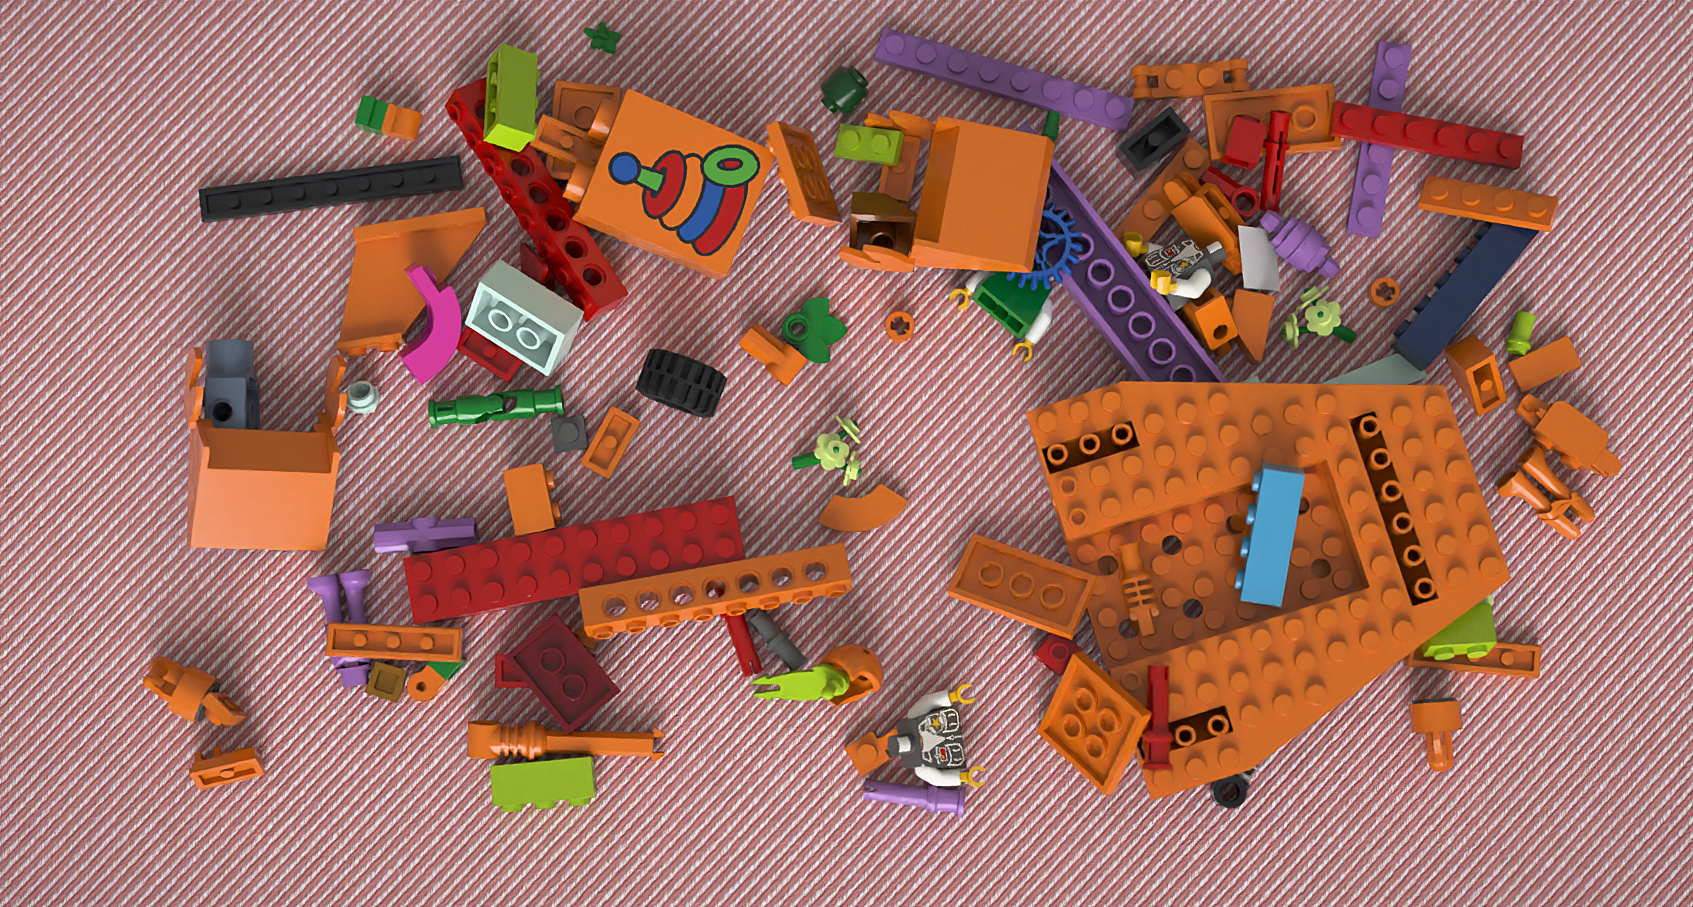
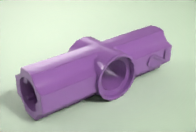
[373,517,478,554]

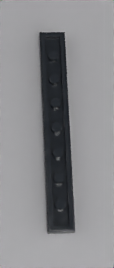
[198,155,464,223]

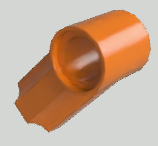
[739,322,808,387]

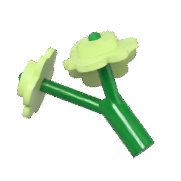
[1281,285,1357,349]
[791,414,862,487]

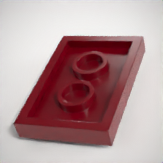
[504,613,621,735]

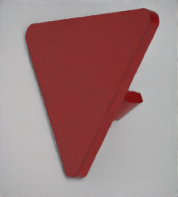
[520,243,556,291]

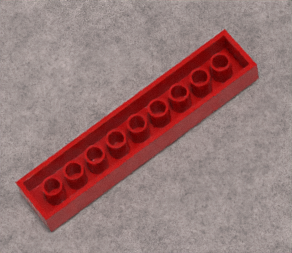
[403,495,746,626]

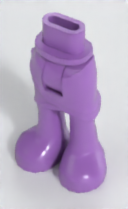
[306,569,372,688]

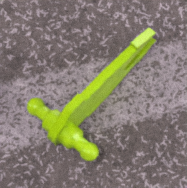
[749,664,851,701]

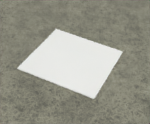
[1238,225,1280,291]

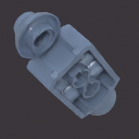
[201,339,260,430]

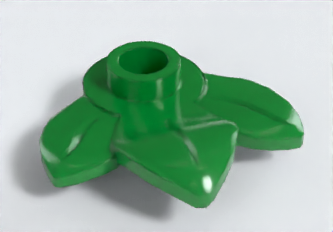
[782,298,848,364]

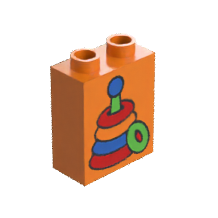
[562,88,775,281]

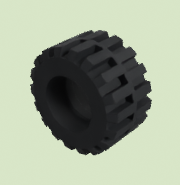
[635,349,727,418]

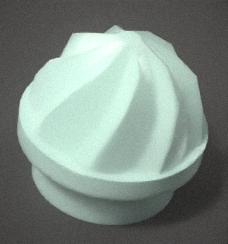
[346,381,380,415]

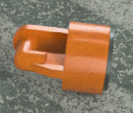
[142,656,221,723]
[1409,697,1463,772]

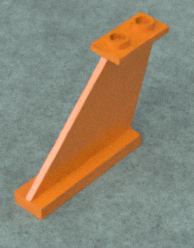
[336,206,490,358]

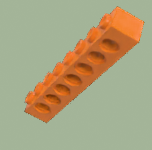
[578,542,852,640]

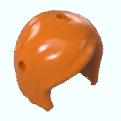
[819,644,883,708]

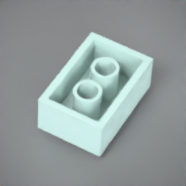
[465,259,584,376]

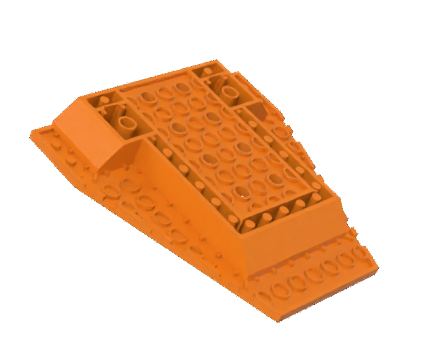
[1025,381,1511,801]

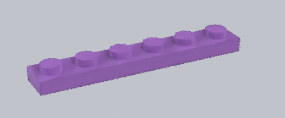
[1345,40,1412,239]

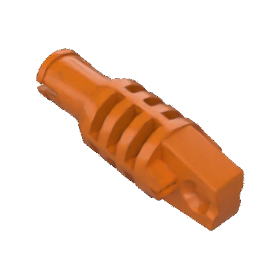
[1118,542,1160,637]

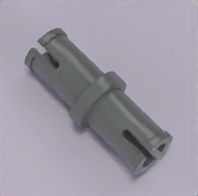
[748,610,808,671]

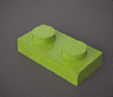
[834,124,905,166]

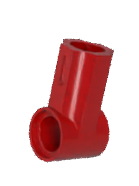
[1198,164,1260,221]

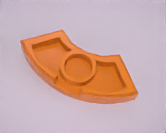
[817,483,908,533]

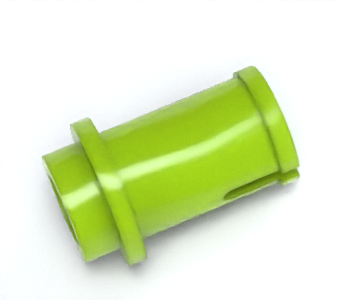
[1504,311,1537,356]

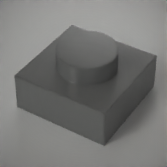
[550,415,589,453]

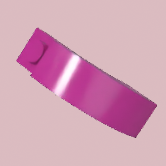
[397,262,461,385]

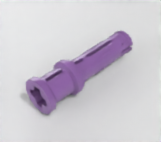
[863,778,967,817]

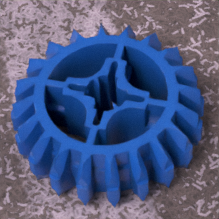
[1006,202,1083,291]

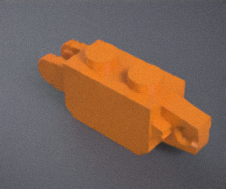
[1163,169,1248,275]
[1513,394,1622,478]

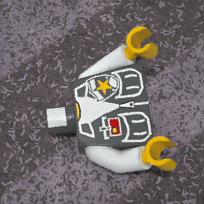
[1122,232,1227,311]
[887,683,986,788]

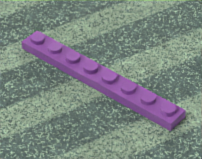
[874,27,1135,133]

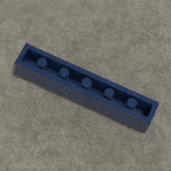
[1390,221,1540,372]

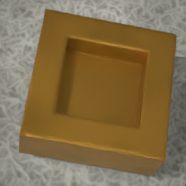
[365,661,409,703]

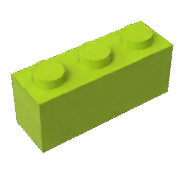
[483,43,540,152]
[490,756,597,813]

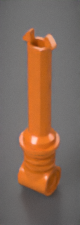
[467,720,665,762]

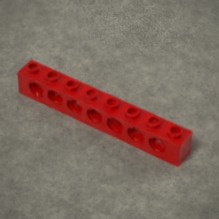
[444,77,629,323]

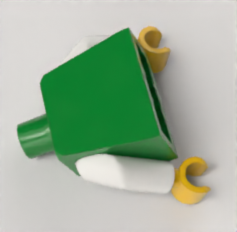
[950,259,1053,362]

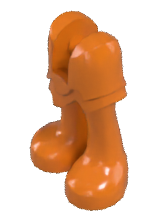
[1494,444,1596,540]

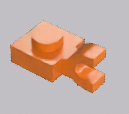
[844,727,898,777]

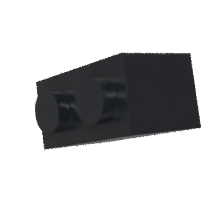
[1115,106,1191,180]

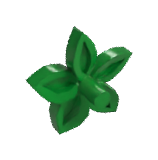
[583,21,622,54]

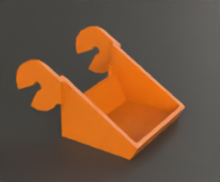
[838,110,1055,273]
[184,347,347,551]

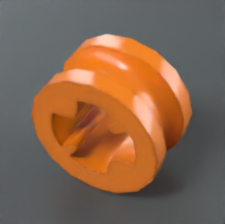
[1368,277,1400,309]
[885,311,915,343]

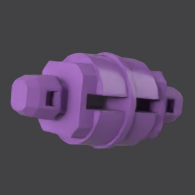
[1259,210,1340,279]

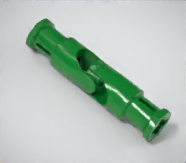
[428,385,565,429]

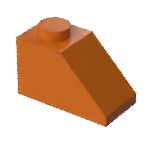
[1225,288,1275,366]
[1445,334,1507,417]

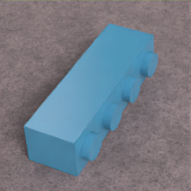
[1234,462,1305,607]

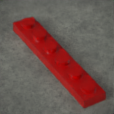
[1328,101,1524,170]

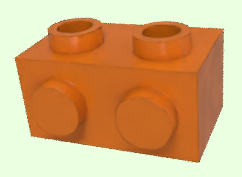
[503,463,562,537]

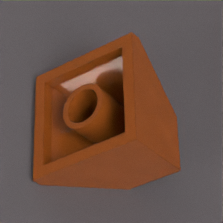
[848,192,918,272]

